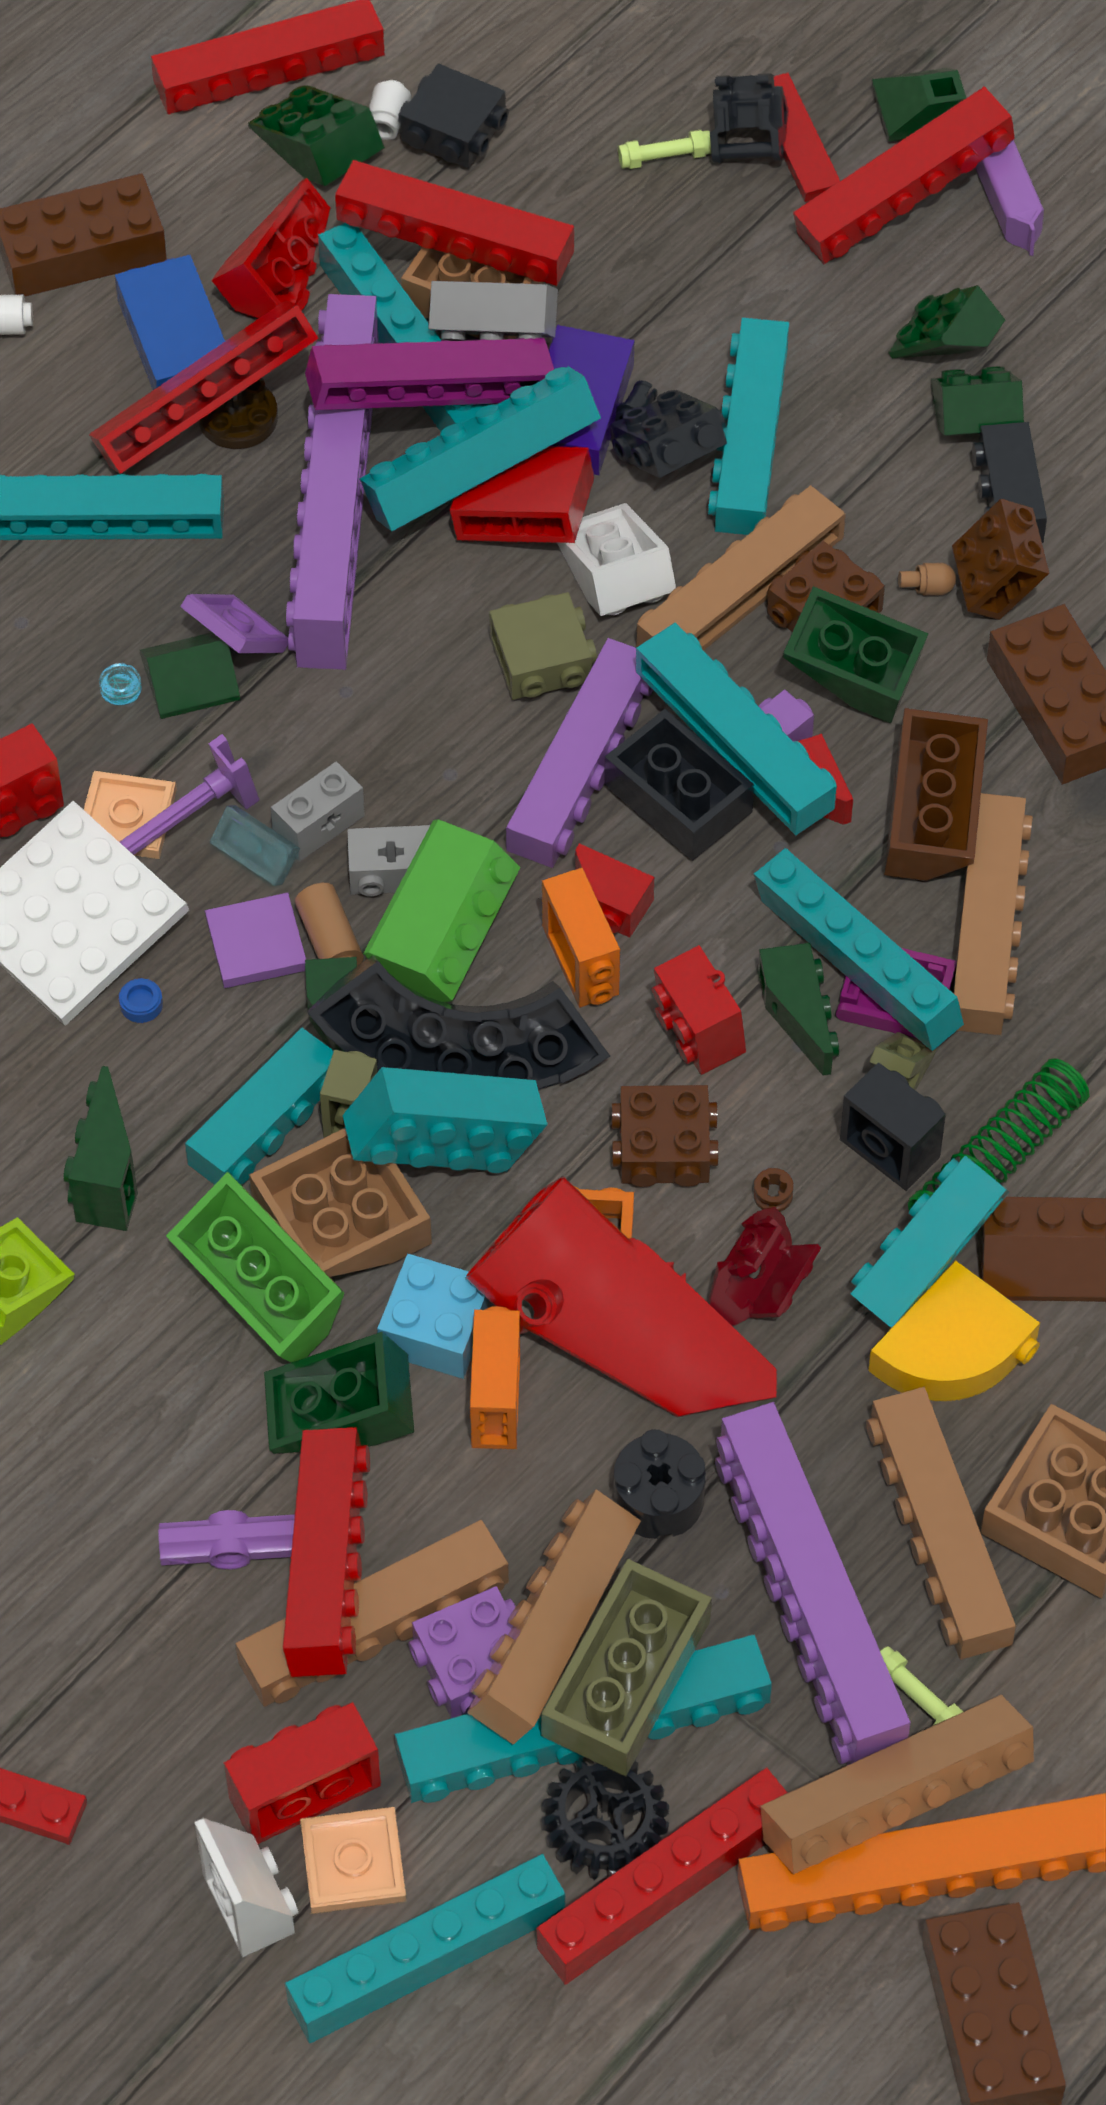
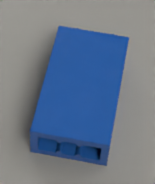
[115,255,225,390]

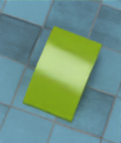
[0,1217,75,1345]

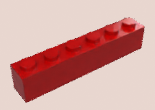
[151,0,385,115]
[793,86,1015,264]
[335,160,574,286]
[89,300,319,474]
[283,1427,370,1677]
[537,1767,787,1985]

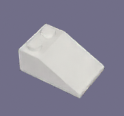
[557,503,676,616]
[194,1818,299,1957]

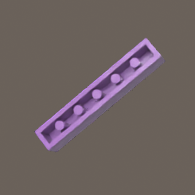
[506,638,653,868]

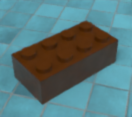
[0,173,167,297]
[987,604,1106,785]
[922,1902,1066,2105]

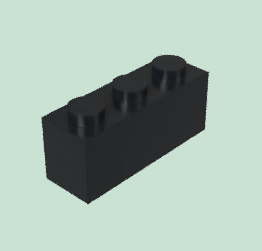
[972,422,1047,543]

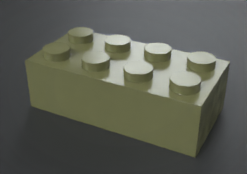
[541,1559,712,1776]

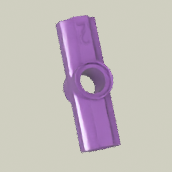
[158,1510,295,1570]

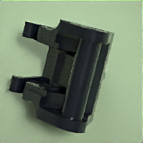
[710,73,789,164]

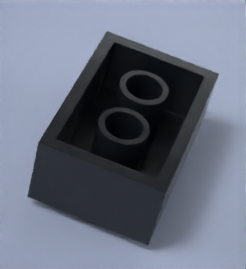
[604,709,754,861]

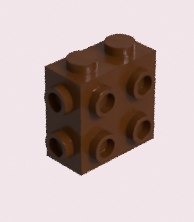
[952,499,1050,620]
[767,541,885,632]
[612,1085,718,1187]

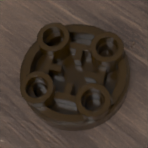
[198,378,278,449]

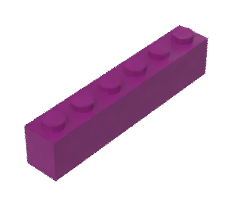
[305,338,554,410]

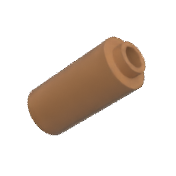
[295,883,364,966]

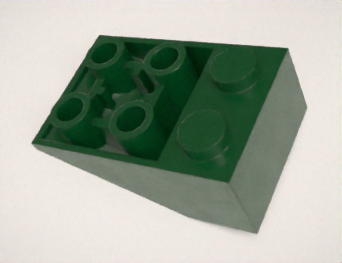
[248,85,385,186]
[64,1066,138,1231]

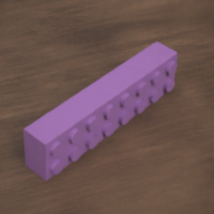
[715,1402,910,1766]

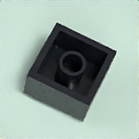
[840,1062,946,1191]

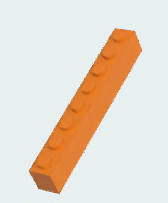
[737,1793,1106,1932]

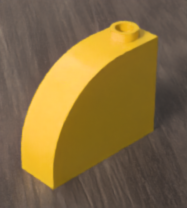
[868,1261,1040,1401]

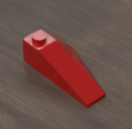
[211,178,330,318]

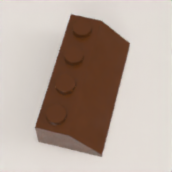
[884,708,988,881]
[980,1197,1106,1302]

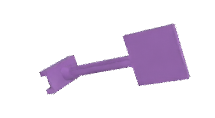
[120,734,259,855]

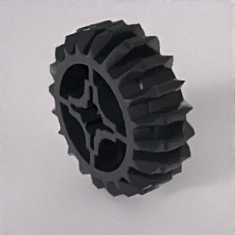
[542,1757,669,1881]

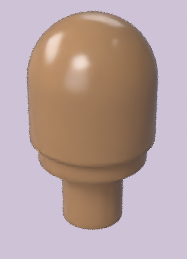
[898,563,956,596]

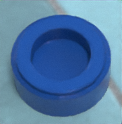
[119,978,163,1023]

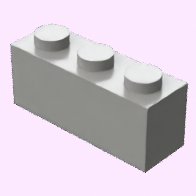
[429,281,558,341]

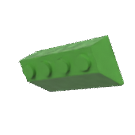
[363,819,521,1002]
[166,1172,345,1363]

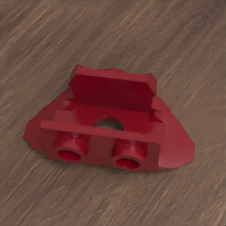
[708,1206,821,1325]

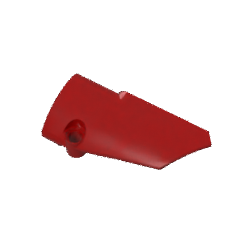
[465,1176,777,1417]

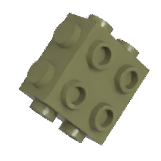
[489,592,597,700]

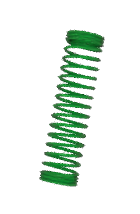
[908,1058,1090,1211]

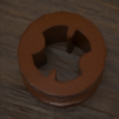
[754,1168,793,1212]

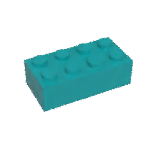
[342,1067,548,1173]

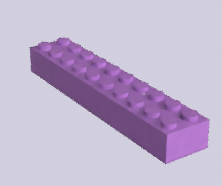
[286,294,379,670]

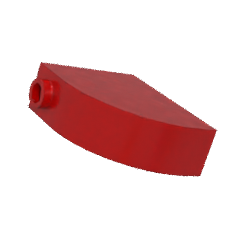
[450,447,595,543]

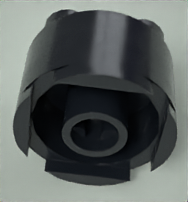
[613,1429,706,1539]

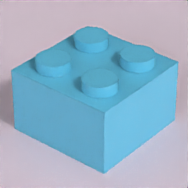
[377,1253,493,1379]

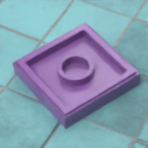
[181,594,288,653]
[205,893,306,988]

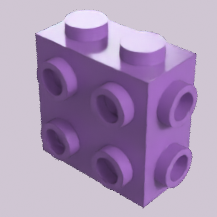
[408,1586,516,1718]

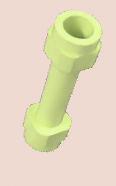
[618,130,711,169]
[880,1646,963,1726]

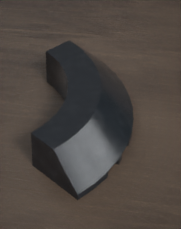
[307,955,610,1090]

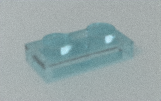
[210,805,300,886]

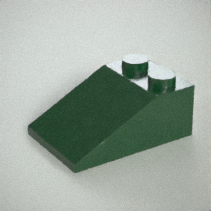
[782,586,929,723]
[264,1332,414,1454]

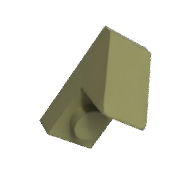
[870,1032,937,1090]

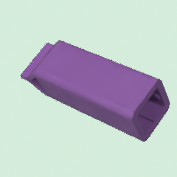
[975,140,1044,256]

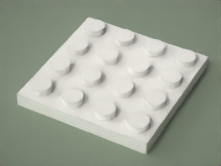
[0,801,189,1026]

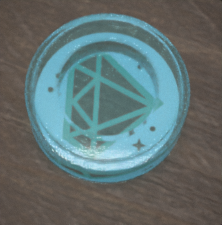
[99,663,142,706]

